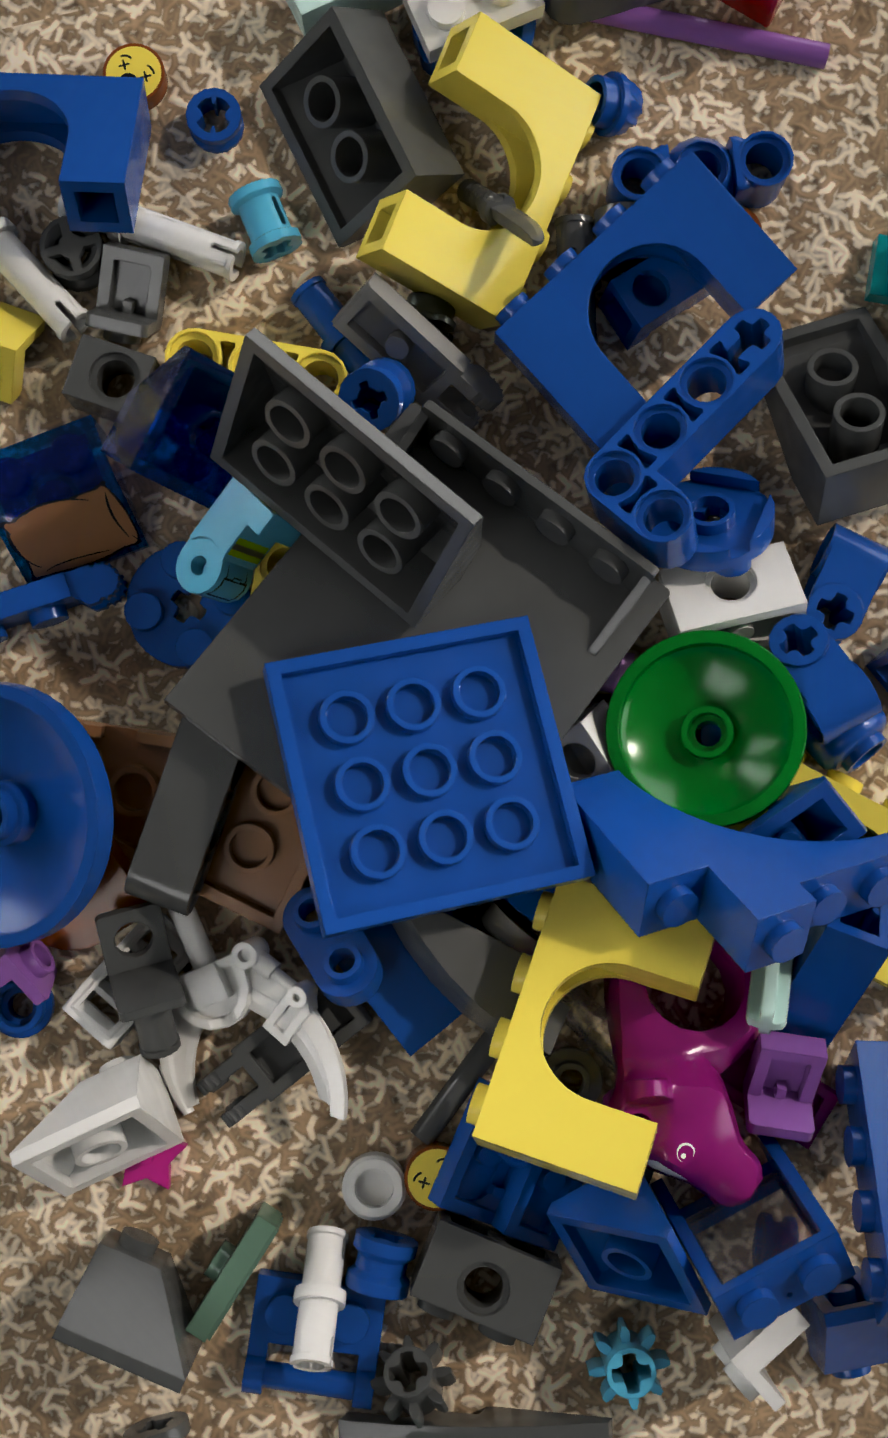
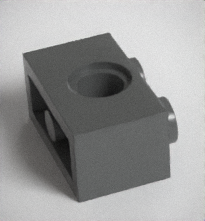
[410,1210,563,1346]

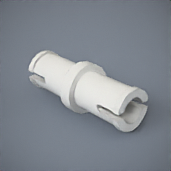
[289,1225,349,1372]

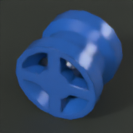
[338,357,416,431]
[344,1227,418,1300]

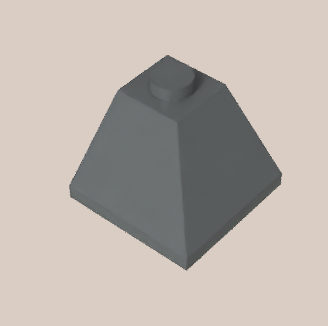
[52,1227,203,1393]

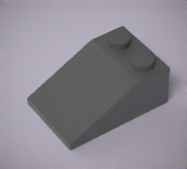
[764,307,888,526]

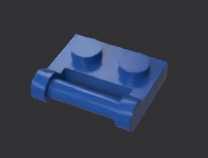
[241,1268,386,1410]

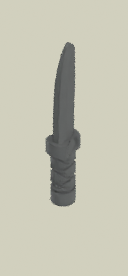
[457,179,544,246]

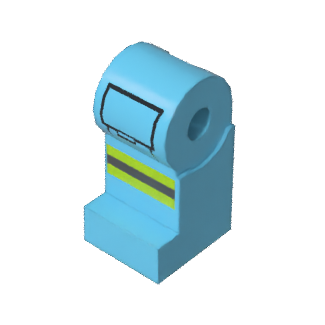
[176,477,301,603]

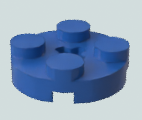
[651,467,775,577]
[124,541,251,669]

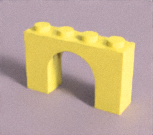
[356,11,602,330]
[466,881,715,1200]

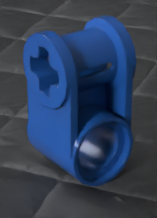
[803,523,888,644]
[769,614,882,745]

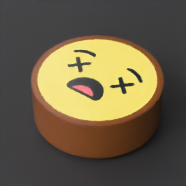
[103,43,168,110]
[403,1141,450,1211]

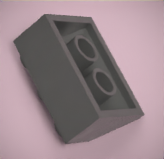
[260,6,464,247]

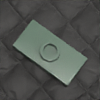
[185,1202,283,1343]

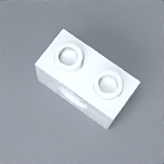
[659,541,808,647]

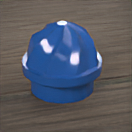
[586,71,643,138]

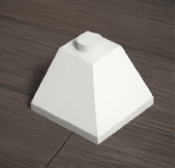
[9,1054,185,1197]

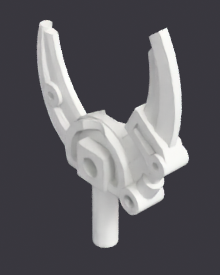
[159,906,348,1121]

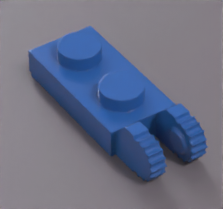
[0,562,128,643]

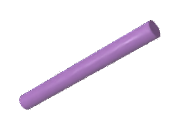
[590,6,830,69]

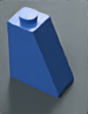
[771,903,888,1048]

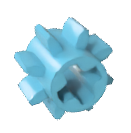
[586,1317,670,1410]

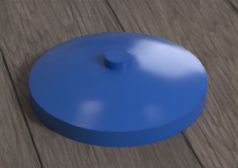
[0,682,114,948]

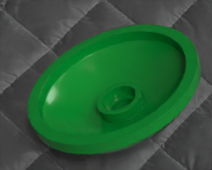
[606,630,807,827]

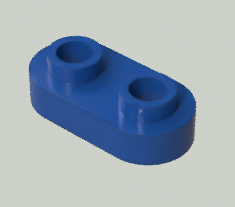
[283,886,383,1007]

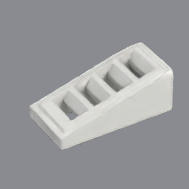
[62,912,190,1050]

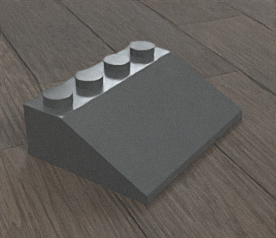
[210,327,483,628]

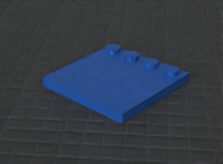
[262,615,596,939]

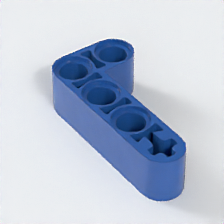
[584,308,784,569]

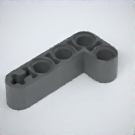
[124,716,246,916]

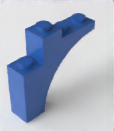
[572,770,888,973]

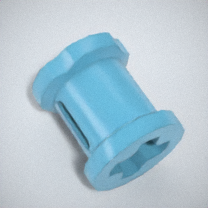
[228,178,302,263]

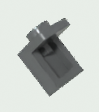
[85,241,171,345]

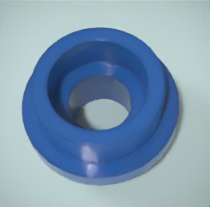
[0,980,55,1038]

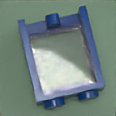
[650,1135,856,1341]

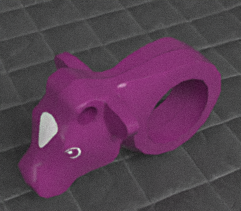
[602,940,763,1207]

